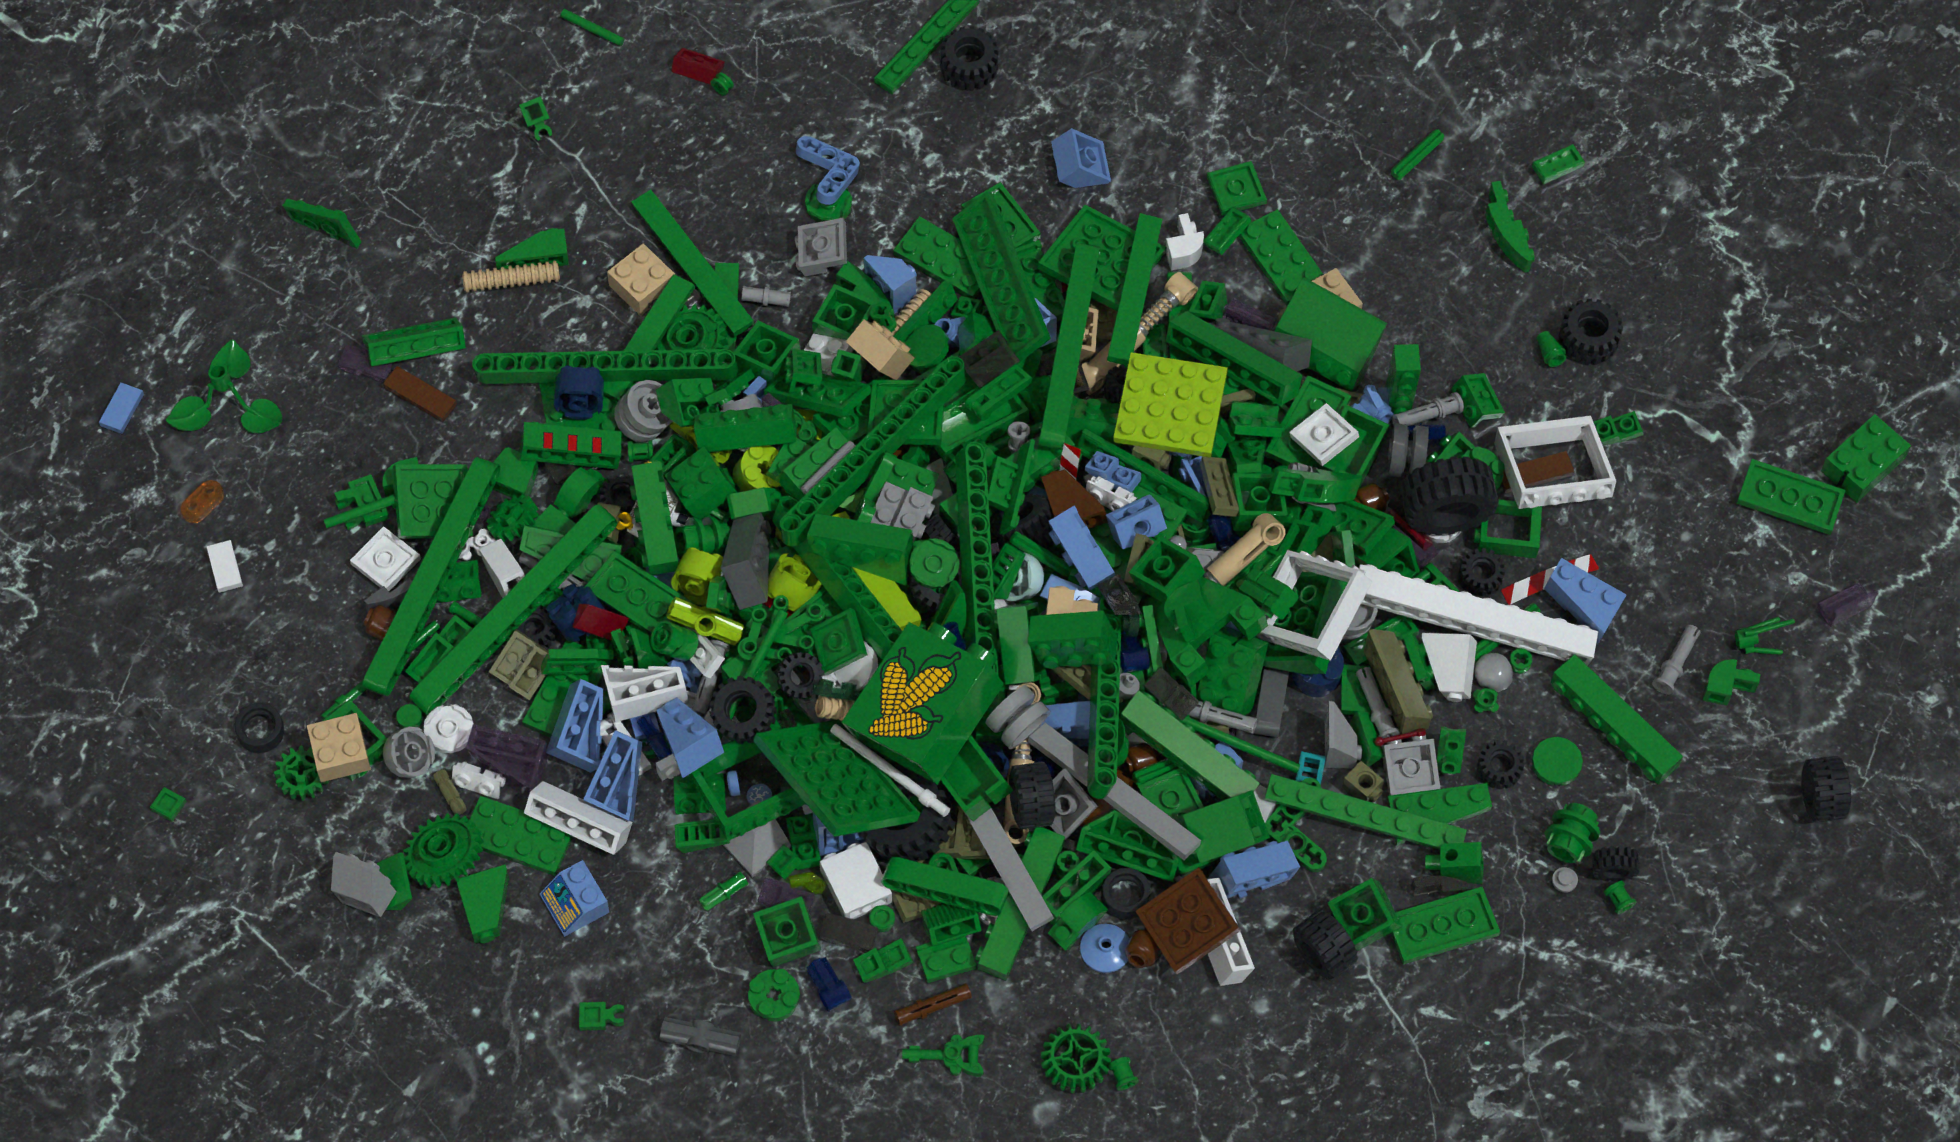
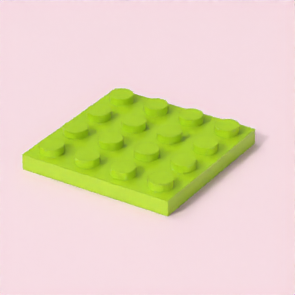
[1114,352,1228,458]

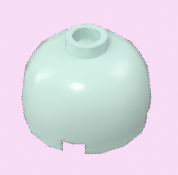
[997,553,1044,602]

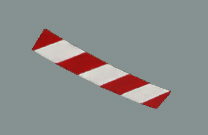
[1059,443,1081,480]
[1501,554,1599,605]

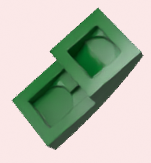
[853,938,914,983]

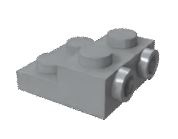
[795,218,847,276]
[870,482,935,543]
[1381,735,1440,796]

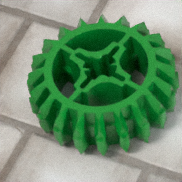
[1041,1023,1111,1094]

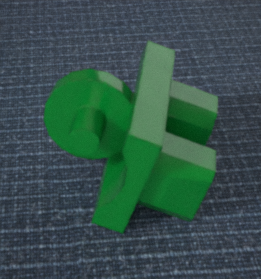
[1436,726,1466,774]

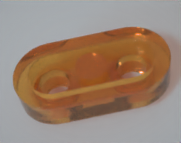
[181,480,224,523]

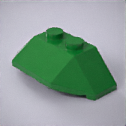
[1076,808,1180,882]

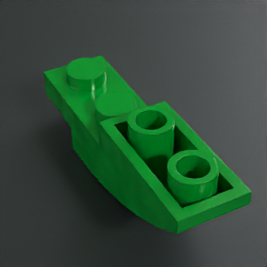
[1485,181,1535,273]
[1268,467,1362,503]

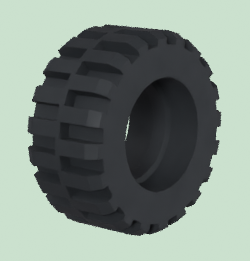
[1400,456,1499,535]
[859,762,956,861]

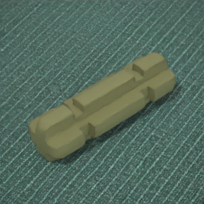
[433,769,466,815]

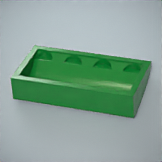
[933,391,1029,464]

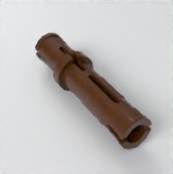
[894,983,972,1026]

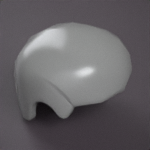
[1474,653,1513,692]

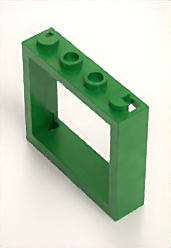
[689,720,807,841]

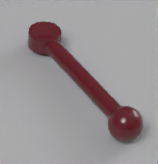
[1375,728,1426,746]

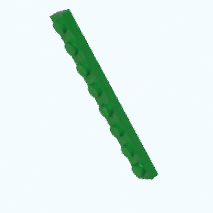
[1264,774,1467,850]

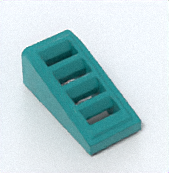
[1295,751,1326,785]

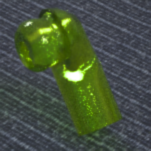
[789,872,826,894]

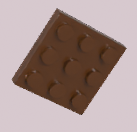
[1136,867,1241,975]

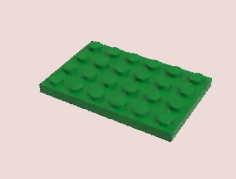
[754,720,920,837]

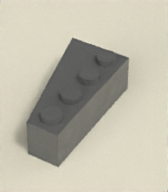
[1209,318,1312,372]
[721,512,772,610]

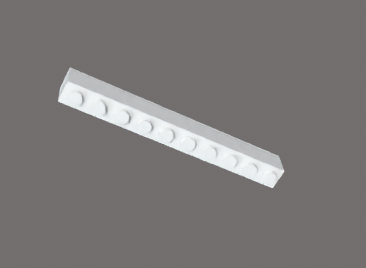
[1358,564,1598,666]

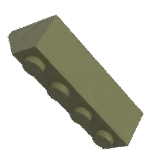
[1364,629,1433,734]

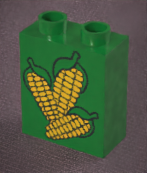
[841,622,1004,785]

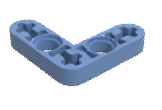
[796,136,860,205]

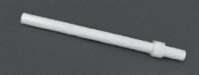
[830,724,950,817]

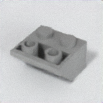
[331,852,397,917]

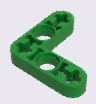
[854,451,897,522]
[1265,778,1327,872]

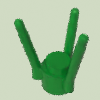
[1735,617,1795,655]

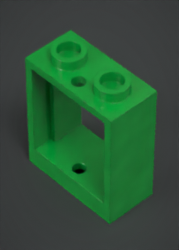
[1474,499,1542,558]
[323,699,387,781]

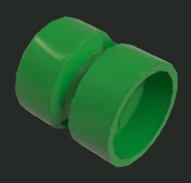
[1181,510,1212,547]
[650,620,698,661]

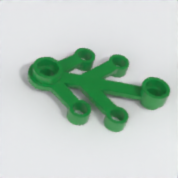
[738,595,826,663]

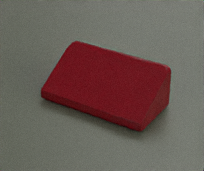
[672,48,725,85]
[1388,509,1433,554]
[572,604,629,641]

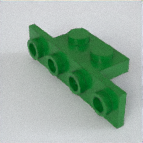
[988,439,1035,535]

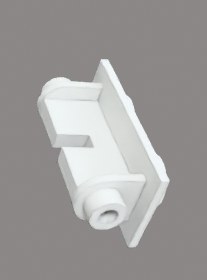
[1086,476,1137,511]
[452,761,506,799]

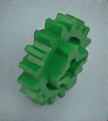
[487,494,539,542]
[274,745,329,801]

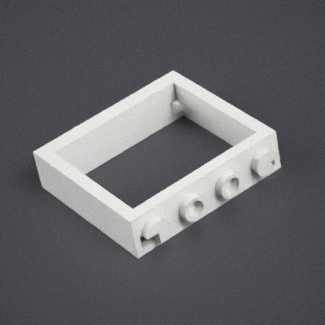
[1494,416,1616,509]
[1256,550,1372,661]

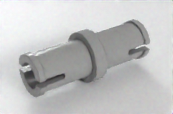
[741,286,791,307]

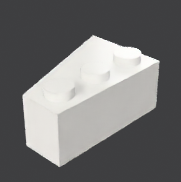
[601,665,689,722]

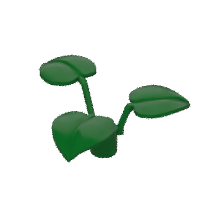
[166,339,282,433]

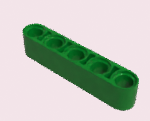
[881,857,1009,916]

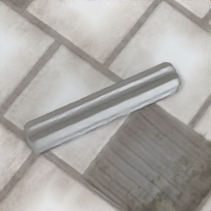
[801,441,856,495]

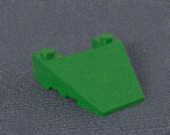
[1147,577,1268,688]

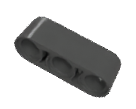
[1253,667,1289,738]

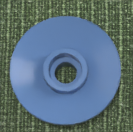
[1080,924,1129,973]

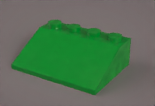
[1275,277,1387,392]
[1256,572,1348,674]

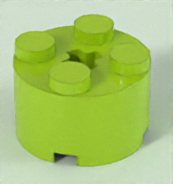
[732,445,781,492]
[671,547,723,606]
[768,553,822,612]

